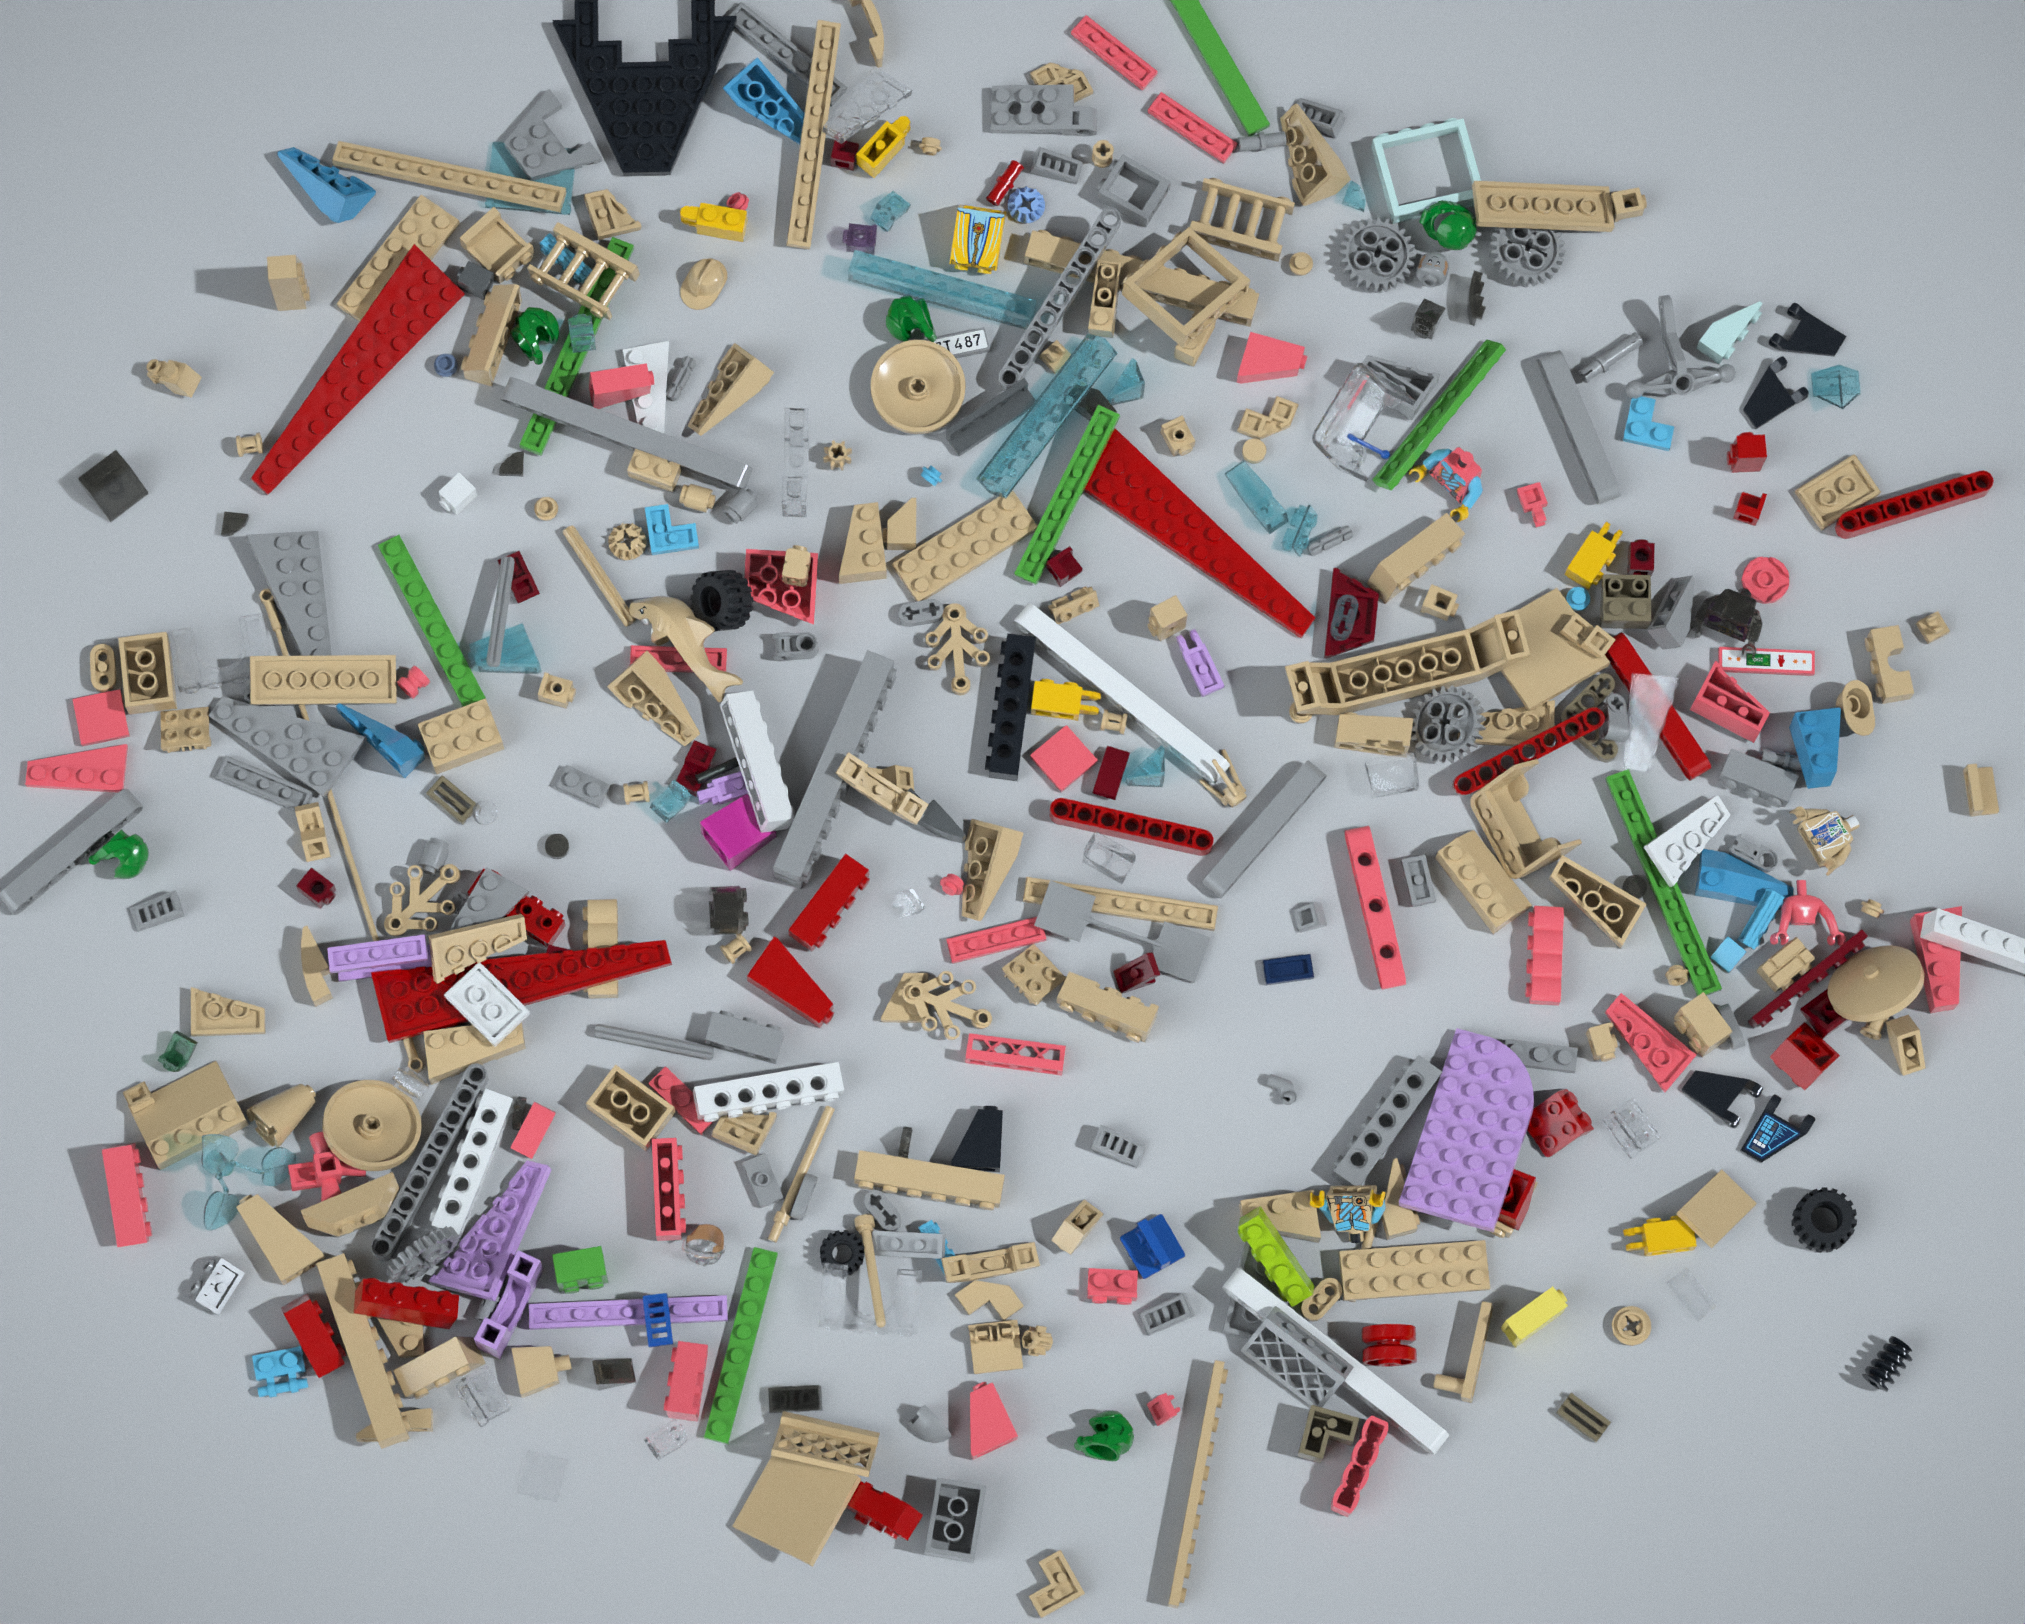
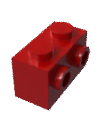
[1727,432,1767,473]

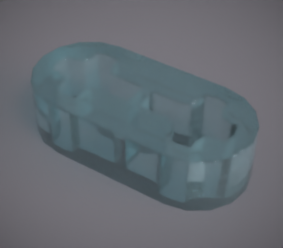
[1330,595,1358,641]

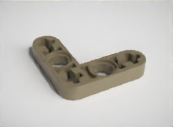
[1560,673,1618,763]

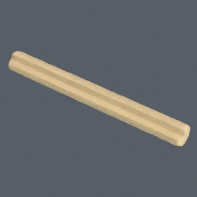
[563,525,636,627]

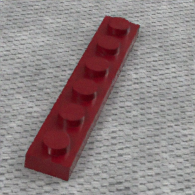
[1747,929,1868,1029]

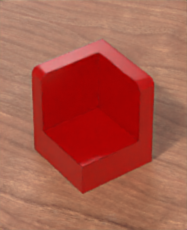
[1733,492,1767,526]

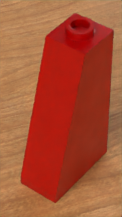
[747,936,835,1028]

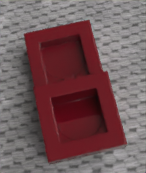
[497,550,540,604]
[674,740,716,797]
[1092,746,1130,800]

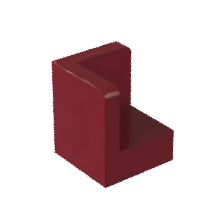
[831,133,859,171]
[1046,546,1083,587]

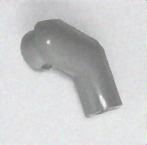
[1267,1074,1297,1105]

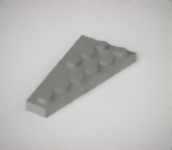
[245,531,332,656]
[209,696,367,797]

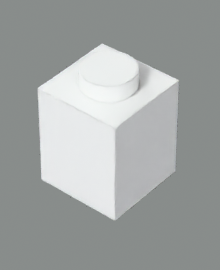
[439,473,477,515]

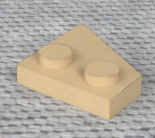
[584,189,642,240]
[881,973,928,1023]
[712,1112,777,1156]

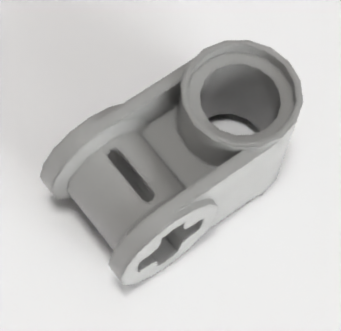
[772,632,819,661]
[1596,694,1630,742]

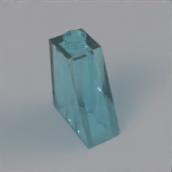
[467,623,542,674]

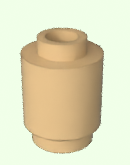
[679,484,716,512]

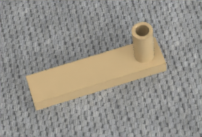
[1434,1301,1493,1403]

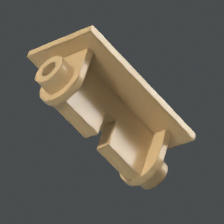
[1048,586,1099,625]

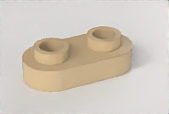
[90,644,116,693]
[1301,1278,1342,1322]

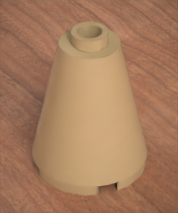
[246,1084,316,1148]

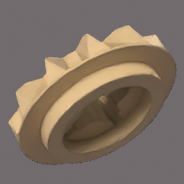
[608,523,647,560]
[1611,1306,1651,1346]

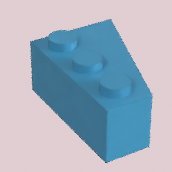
[1789,707,1841,789]

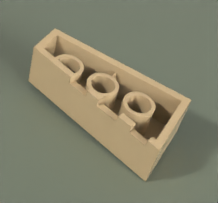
[267,255,310,311]
[1367,513,1465,604]
[1549,855,1647,949]
[1056,971,1159,1043]
[424,1022,526,1085]

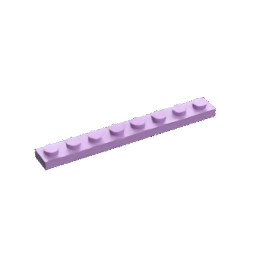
[529,1295,728,1330]

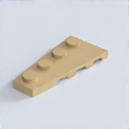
[1457,700,1555,748]
[428,914,527,984]

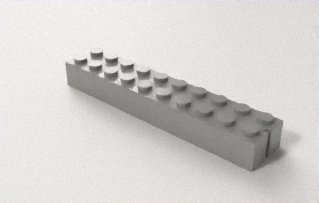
[773,650,897,889]

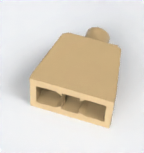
[511,1346,572,1398]

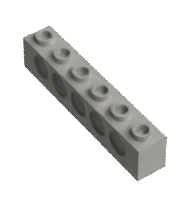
[1332,1055,1442,1186]

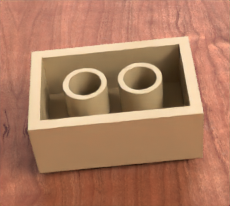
[118,632,177,715]
[418,698,504,775]
[586,1064,676,1151]

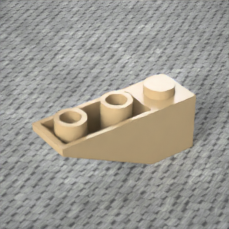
[1088,260,1122,338]
[1381,1158,1420,1240]

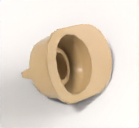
[680,258,727,310]
[1836,680,1875,736]

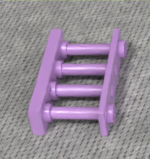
[327,935,432,982]

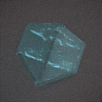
[1107,358,1145,406]
[1811,365,1861,409]
[1125,745,1165,787]

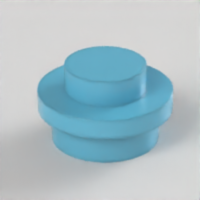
[920,465,943,486]
[1566,587,1590,611]

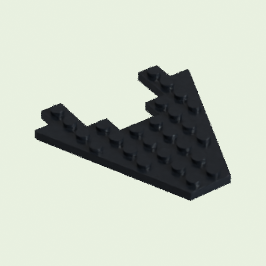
[553,0,737,176]

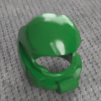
[1419,200,1477,250]
[885,295,937,342]
[510,307,559,365]
[89,829,149,879]
[1074,1410,1134,1462]

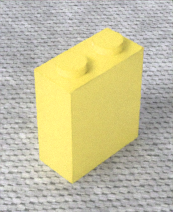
[1501,1286,1568,1348]

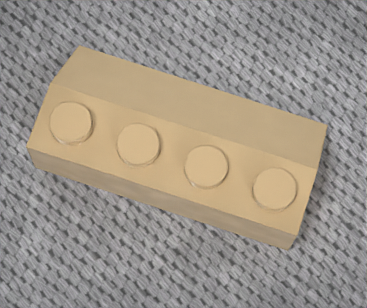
[461,284,522,387]
[1435,830,1532,935]

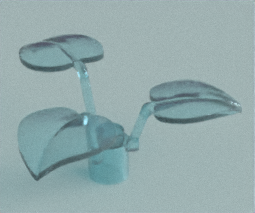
[201,1134,296,1231]

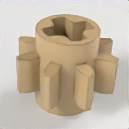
[823,440,852,470]
[1022,1325,1053,1356]

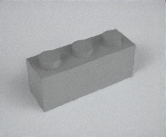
[1718,749,1798,808]
[705,1010,784,1064]

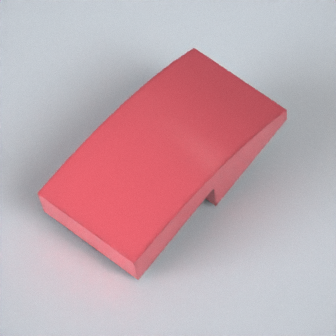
[510,1101,556,1159]

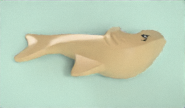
[629,596,743,702]

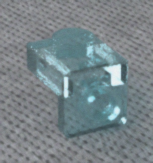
[870,191,911,232]
[650,780,691,823]

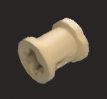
[1092,140,1114,168]
[236,432,263,457]
[1100,709,1128,735]
[623,781,650,805]
[720,933,752,964]
[1860,1017,1889,1040]

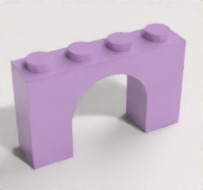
[474,1250,544,1359]

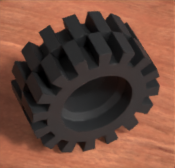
[820,1230,864,1277]

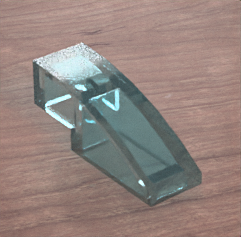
[1225,461,1289,534]

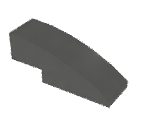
[906,788,966,843]

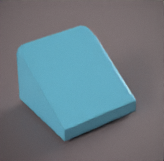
[1710,937,1746,973]

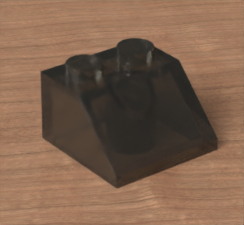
[78,450,149,522]

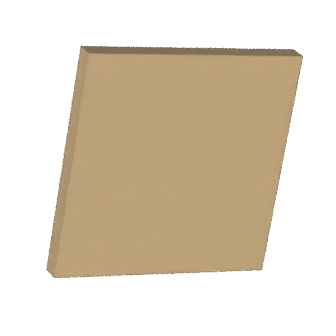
[1501,588,1610,712]
[732,1446,861,1567]

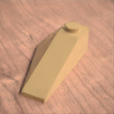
[1280,104,1351,206]

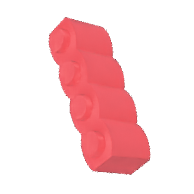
[1525,906,1564,1006]
[1331,1415,1388,1517]

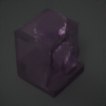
[842,223,877,255]

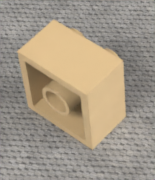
[1674,992,1733,1058]

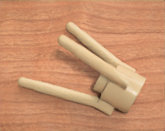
[1199,749,1247,808]

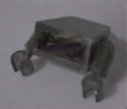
[1688,588,1763,660]

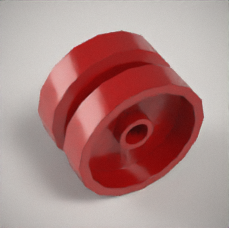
[1362,1324,1417,1367]

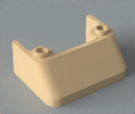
[1471,759,1582,879]

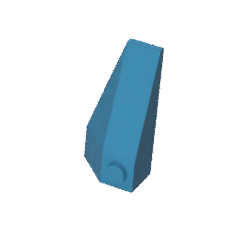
[723,57,804,145]
[277,147,376,223]
[336,703,426,778]
[1694,849,1794,910]

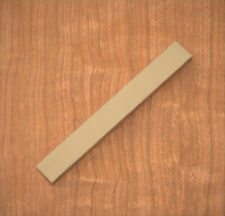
[1023,877,1218,931]

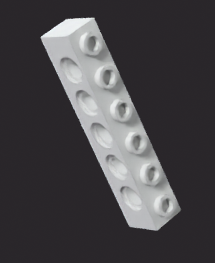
[693,1062,844,1122]
[429,1089,515,1239]

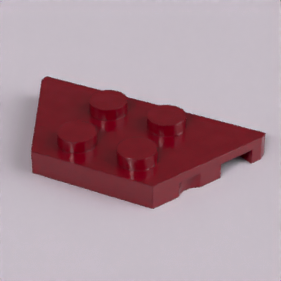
[1324,568,1379,658]

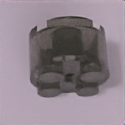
[709,885,749,935]

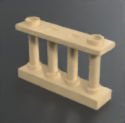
[1190,178,1295,262]
[527,222,640,320]

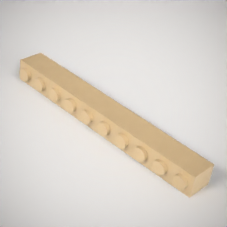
[1024,230,1259,327]

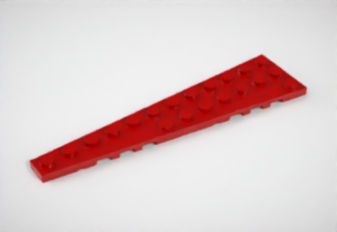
[1084,428,1316,639]

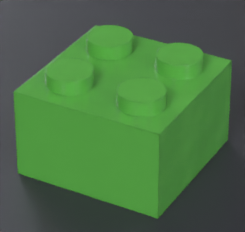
[552,1246,608,1294]

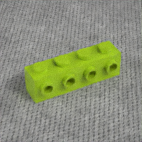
[1237,1206,1314,1307]

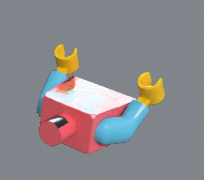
[1409,447,1483,523]

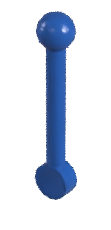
[1347,433,1390,459]

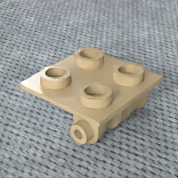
[160,707,211,753]
[1002,944,1066,1006]
[968,1320,1023,1374]

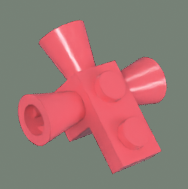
[288,1131,366,1202]

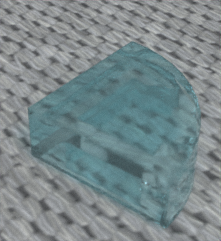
[1342,181,1366,212]

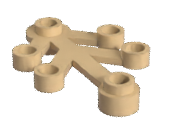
[926,603,990,696]
[384,864,461,936]
[902,971,992,1040]

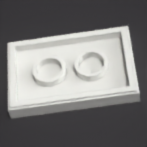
[444,963,530,1047]

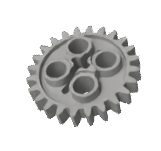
[1339,217,1416,293]
[1488,227,1566,287]
[1411,685,1486,763]
[386,1226,460,1283]

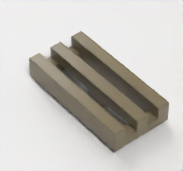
[426,775,479,825]
[1556,1393,1611,1443]

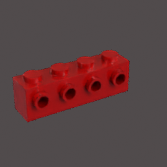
[788,853,870,952]
[467,868,566,948]
[354,1278,459,1329]

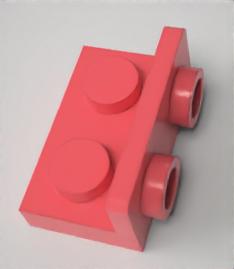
[1087,1268,1138,1305]

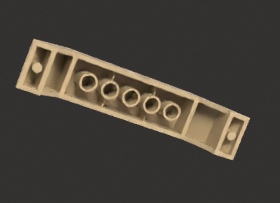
[1285,610,1531,715]

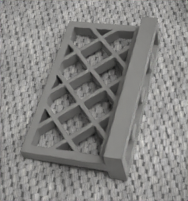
[1240,1306,1354,1407]

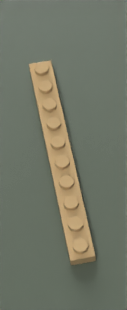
[786,20,841,250]
[332,141,567,212]
[1168,1360,1228,1609]

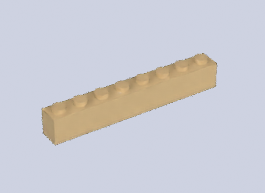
[316,1253,411,1449]

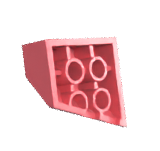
[744,549,818,625]

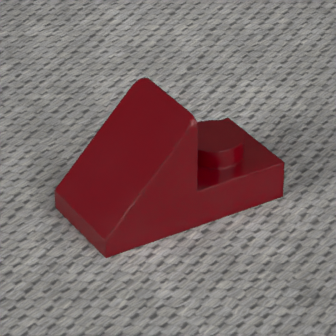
[1113,952,1161,994]

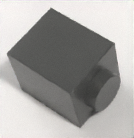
[456,261,495,300]

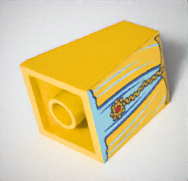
[949,204,1007,274]

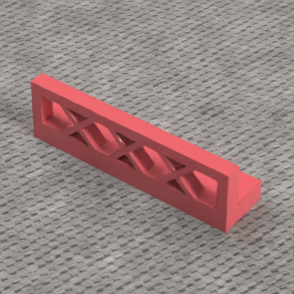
[965,1033,1066,1076]

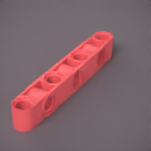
[1344,825,1406,990]

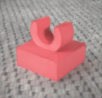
[1147,1393,1181,1426]

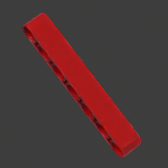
[1835,470,1994,539]
[1605,632,1711,781]
[1452,707,1605,795]
[1050,798,1214,856]

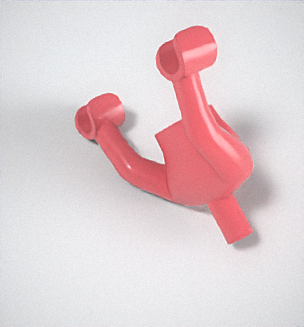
[1770,880,1846,946]

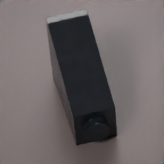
[951,1106,1003,1173]

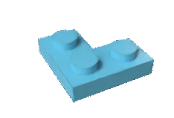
[1622,396,1674,451]
[645,504,699,555]

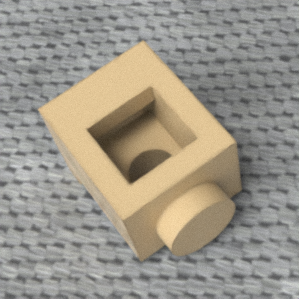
[1610,187,1647,222]
[1160,415,1195,457]
[1420,584,1459,621]
[538,672,576,709]
[1586,1022,1618,1062]

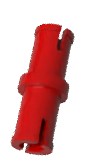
[986,160,1024,206]

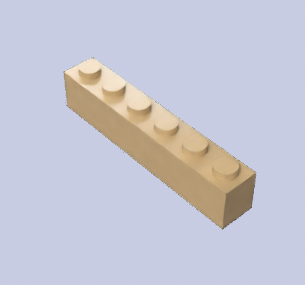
[854,1150,1005,1210]

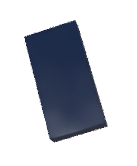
[1262,954,1314,986]

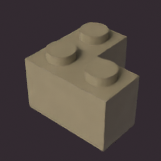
[1297,1405,1359,1463]

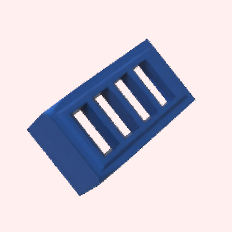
[642,1293,673,1348]

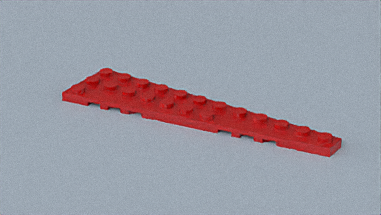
[250,244,465,495]
[371,940,672,1043]

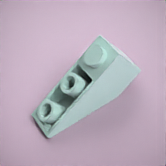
[1696,301,1763,364]

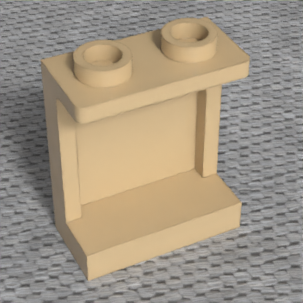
[459,207,534,284]

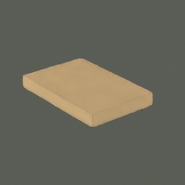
[1795,454,1881,531]
[1676,1169,1757,1249]

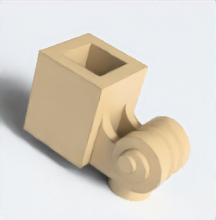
[147,359,202,398]

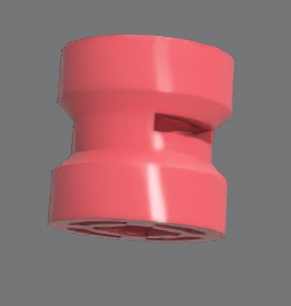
[397,665,431,699]

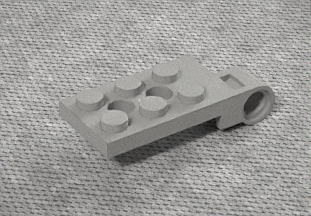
[991,84,1097,136]

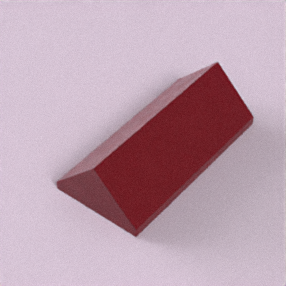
[1800,989,1848,1039]

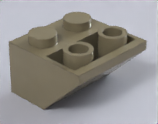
[1600,574,1651,629]

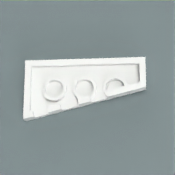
[623,341,669,433]
[1644,795,1730,887]

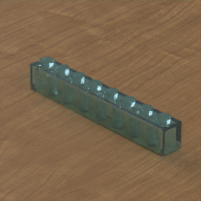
[848,250,1037,330]
[976,333,1118,499]

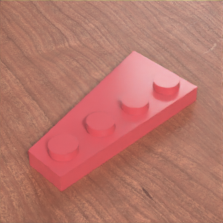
[25,744,128,793]
[1605,993,1696,1093]

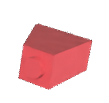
[1236,332,1308,384]
[589,363,654,409]
[970,1382,1018,1460]

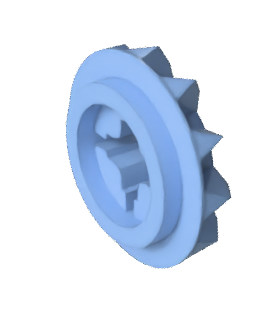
[1008,186,1045,223]

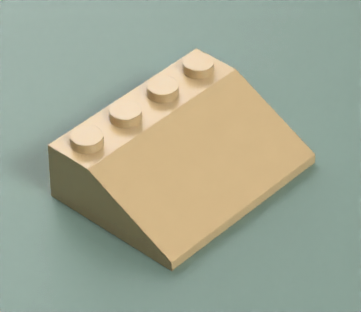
[128,1061,249,1170]

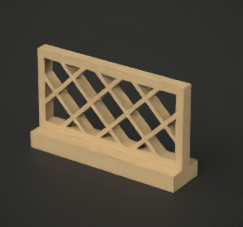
[771,1411,880,1477]

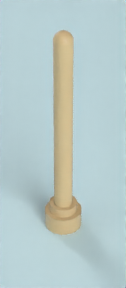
[854,1214,886,1328]

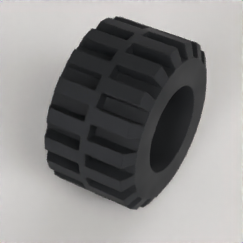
[690,570,753,631]
[1791,1187,1857,1253]

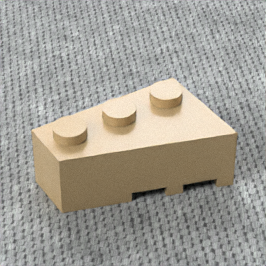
[839,502,887,584]
[1334,712,1413,758]
[1239,1190,1321,1243]
[393,1336,486,1399]

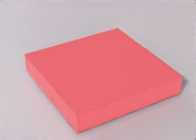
[73,689,130,747]
[1030,725,1098,792]

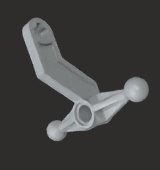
[1625,295,1736,399]

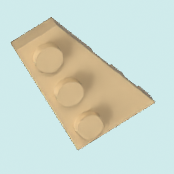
[191,987,266,1037]

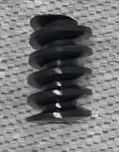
[1862,1336,1913,1392]

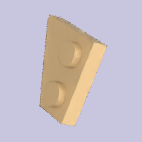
[377,1317,425,1358]

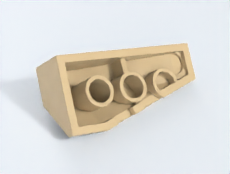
[688,343,774,436]
[607,651,700,746]
[962,819,1023,921]

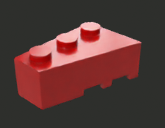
[281,1294,346,1378]
[846,1481,923,1541]

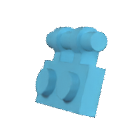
[252,1346,309,1398]

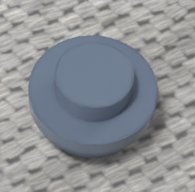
[434,354,458,377]

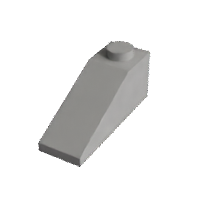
[1647,576,1695,650]

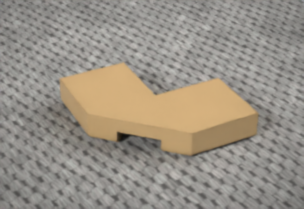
[1030,62,1093,103]
[1237,396,1299,440]
[955,1280,1024,1321]

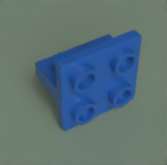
[1120,1214,1185,1279]

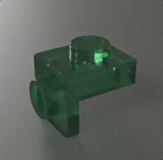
[157,1031,198,1072]

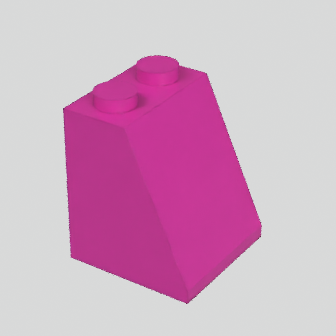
[700,794,777,871]

